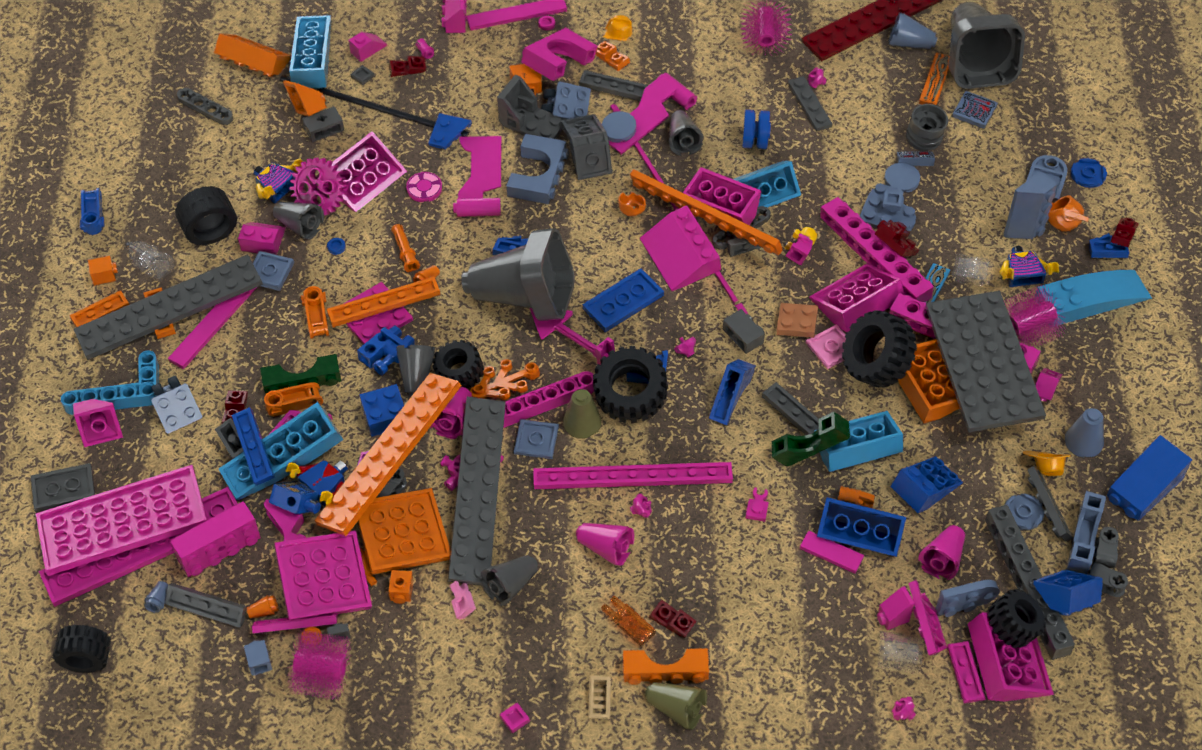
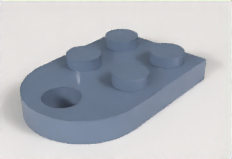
[1026,155,1068,203]
[935,580,1000,617]

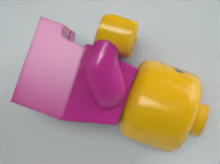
[785,227,818,265]

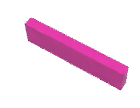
[252,613,338,633]

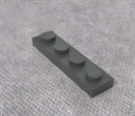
[579,70,648,101]
[788,76,833,132]
[762,382,819,435]
[1027,466,1073,541]
[165,583,247,628]

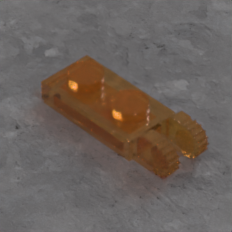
[601,596,656,647]

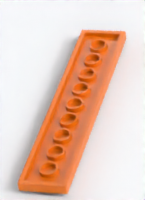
[314,373,461,536]

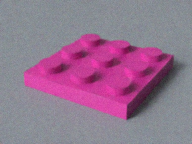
[345,282,413,345]

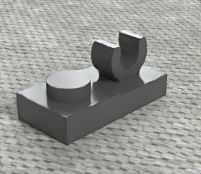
[728,238,762,257]

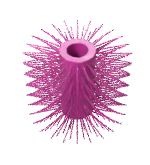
[740,0,792,55]
[1004,285,1066,347]
[288,631,351,701]

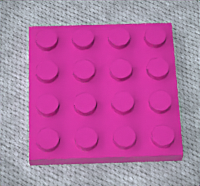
[274,530,372,621]

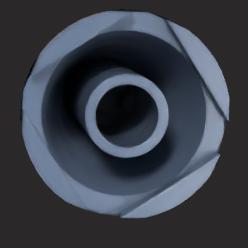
[889,12,938,49]
[1065,408,1104,457]

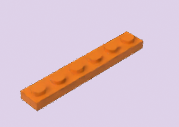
[327,277,440,327]

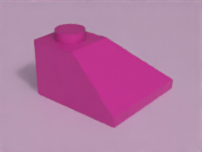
[73,399,123,447]

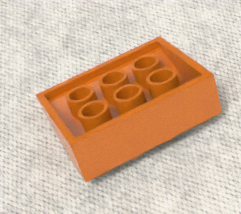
[898,339,960,424]

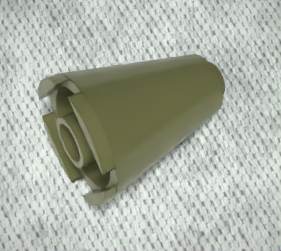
[563,389,602,439]
[645,682,707,730]

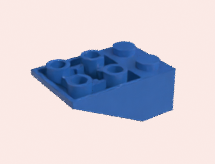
[890,456,963,513]

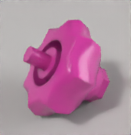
[808,67,827,88]
[674,337,696,357]
[630,494,652,518]
[892,696,916,720]

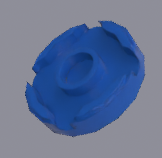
[1070,158,1107,188]

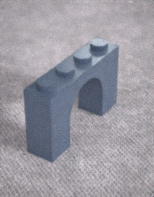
[506,134,569,204]

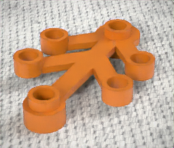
[470,359,540,400]

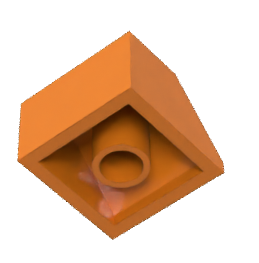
[283,80,327,117]

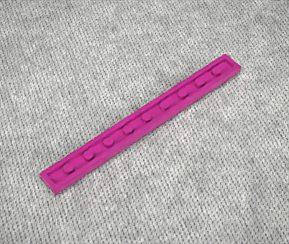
[533,462,733,489]

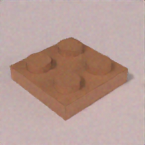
[777,303,818,338]

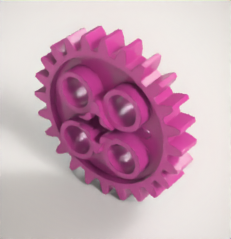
[290,157,347,215]

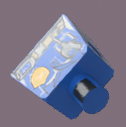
[269,480,321,514]

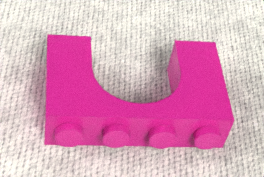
[521,28,597,81]

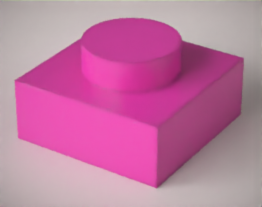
[500,703,530,734]

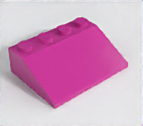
[317,131,407,213]
[640,205,721,291]
[809,264,905,332]
[967,612,1054,702]

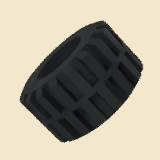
[432,340,484,388]
[988,589,1046,648]
[53,625,111,673]

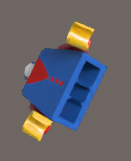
[285,461,348,507]

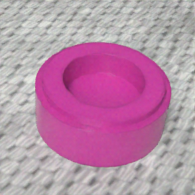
[538,16,555,31]

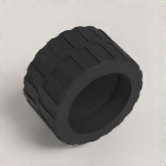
[175,186,238,246]

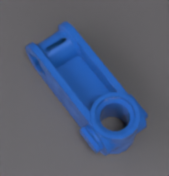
[80,188,105,235]

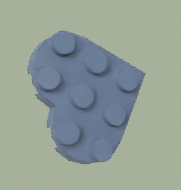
[860,183,916,231]

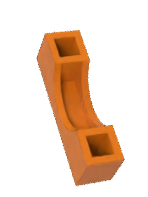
[623,648,709,685]

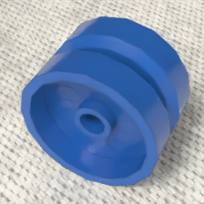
[742,109,771,150]

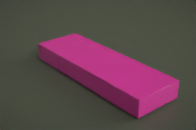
[800,530,864,574]
[947,641,985,703]

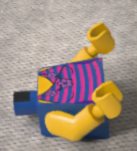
[253,158,303,203]
[999,246,1059,287]

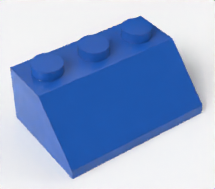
[1033,570,1103,616]

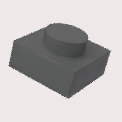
[327,623,351,643]

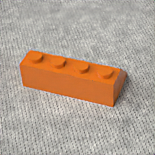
[214,33,292,77]

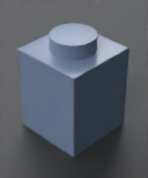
[244,640,273,676]

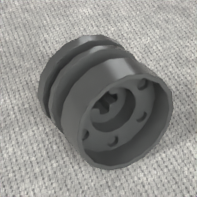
[906,104,948,151]

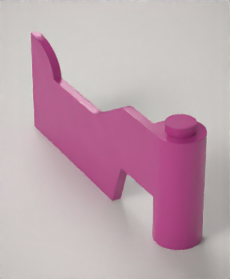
[609,73,697,155]
[453,136,501,217]

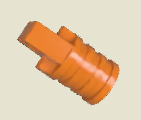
[838,486,875,508]

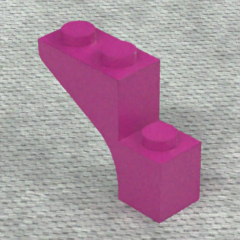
[264,499,307,541]

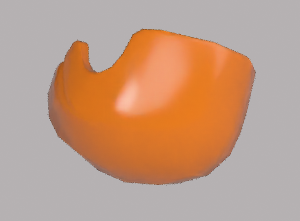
[618,192,646,216]

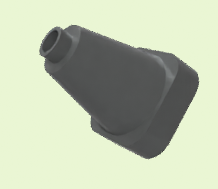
[949,2,1025,89]
[461,228,575,321]

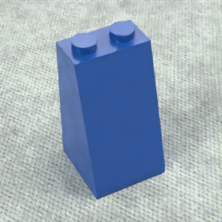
[1107,435,1193,521]

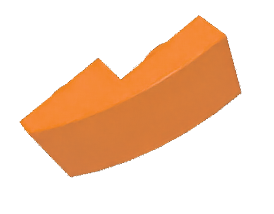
[595,41,630,71]

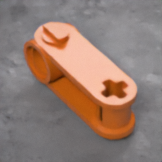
[301,286,329,339]
[264,382,323,417]

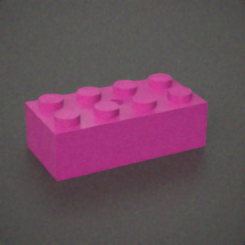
[170,501,261,577]

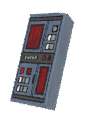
[897,152,935,166]

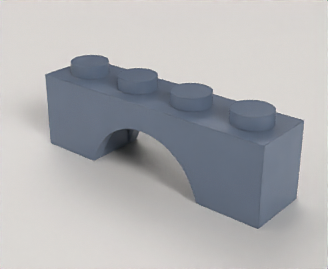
[1066,491,1106,574]

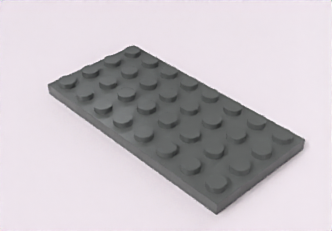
[925,290,1046,433]

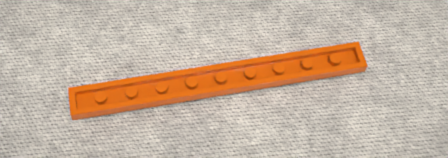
[630,169,783,256]

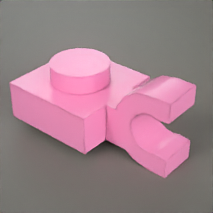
[450,581,476,619]

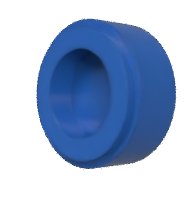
[327,238,346,255]

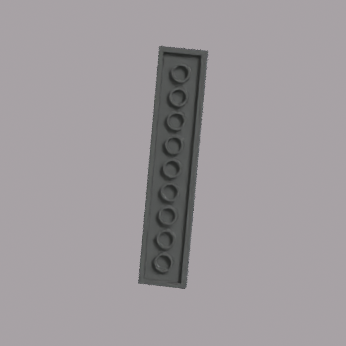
[74,254,263,360]
[448,396,506,586]

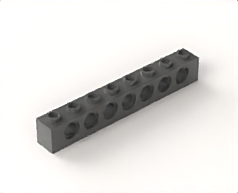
[985,505,1075,660]

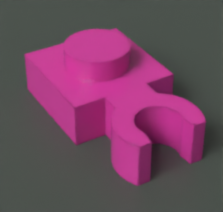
[746,487,769,522]

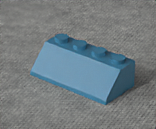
[733,161,801,208]
[814,411,903,472]

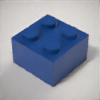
[359,384,404,437]

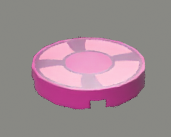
[406,172,442,202]

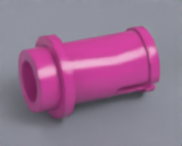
[415,39,434,59]

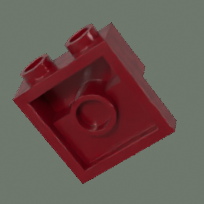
[875,220,919,257]

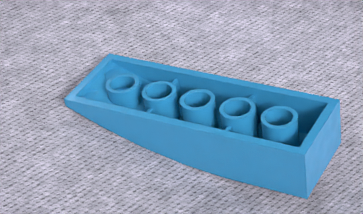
[289,15,331,89]
[1034,270,1152,328]
[219,402,344,501]

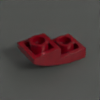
[389,56,426,77]
[1111,218,1139,247]
[222,390,248,423]
[649,599,697,638]

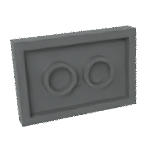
[31,463,95,513]

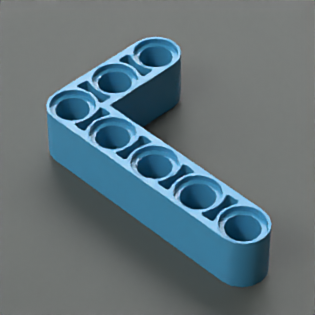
[61,350,159,415]

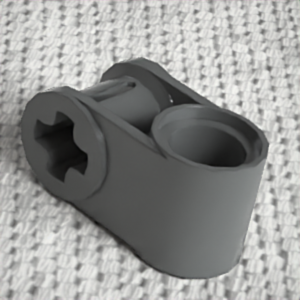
[376,468,407,498]
[1093,527,1119,568]
[1088,563,1128,597]

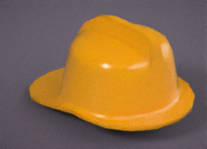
[603,15,632,41]
[1023,451,1071,476]

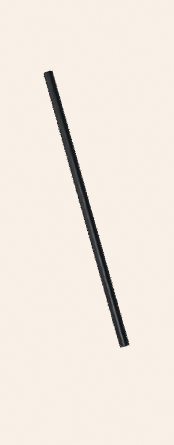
[280,75,470,137]

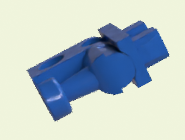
[357,325,415,376]

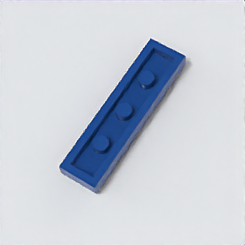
[232,407,275,485]

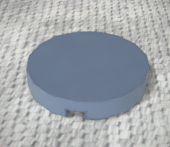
[602,111,637,143]
[884,163,920,193]
[1005,494,1045,530]

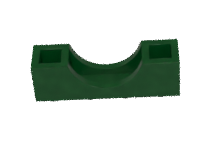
[260,354,342,395]
[772,412,850,466]

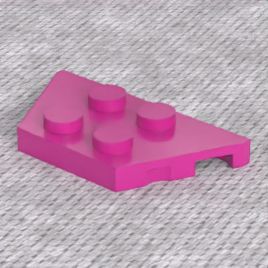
[908,580,947,656]

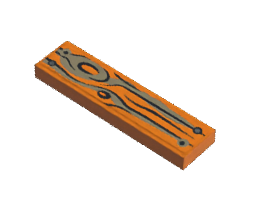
[919,53,949,105]

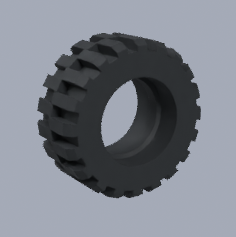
[842,310,917,388]
[593,346,668,423]

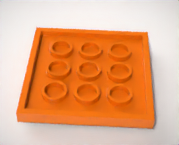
[358,488,451,575]

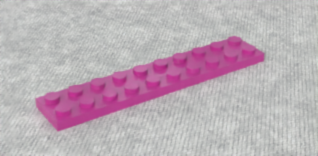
[39,487,238,607]

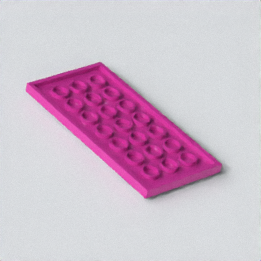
[36,465,207,576]

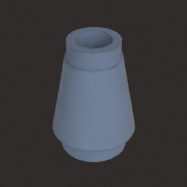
[144,581,168,613]

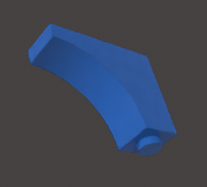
[709,359,756,425]

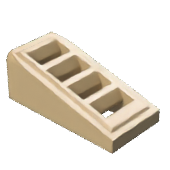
[588,676,611,719]

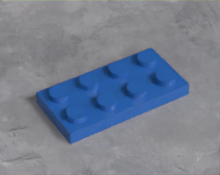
[582,268,664,333]

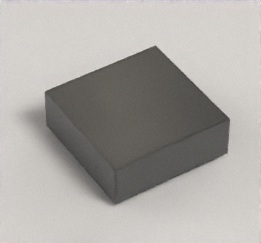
[350,65,375,85]

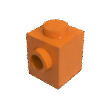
[88,256,118,285]
[389,570,414,604]

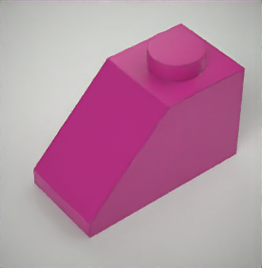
[349,32,387,62]
[1035,368,1063,402]
[877,586,915,630]

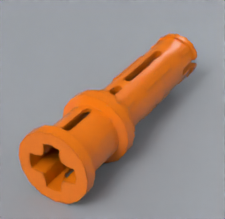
[391,224,420,272]

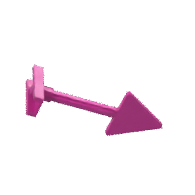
[530,308,615,365]

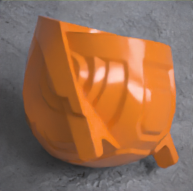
[1048,195,1089,232]

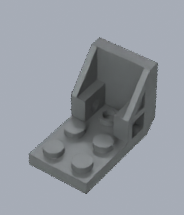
[497,75,565,139]
[561,114,613,180]

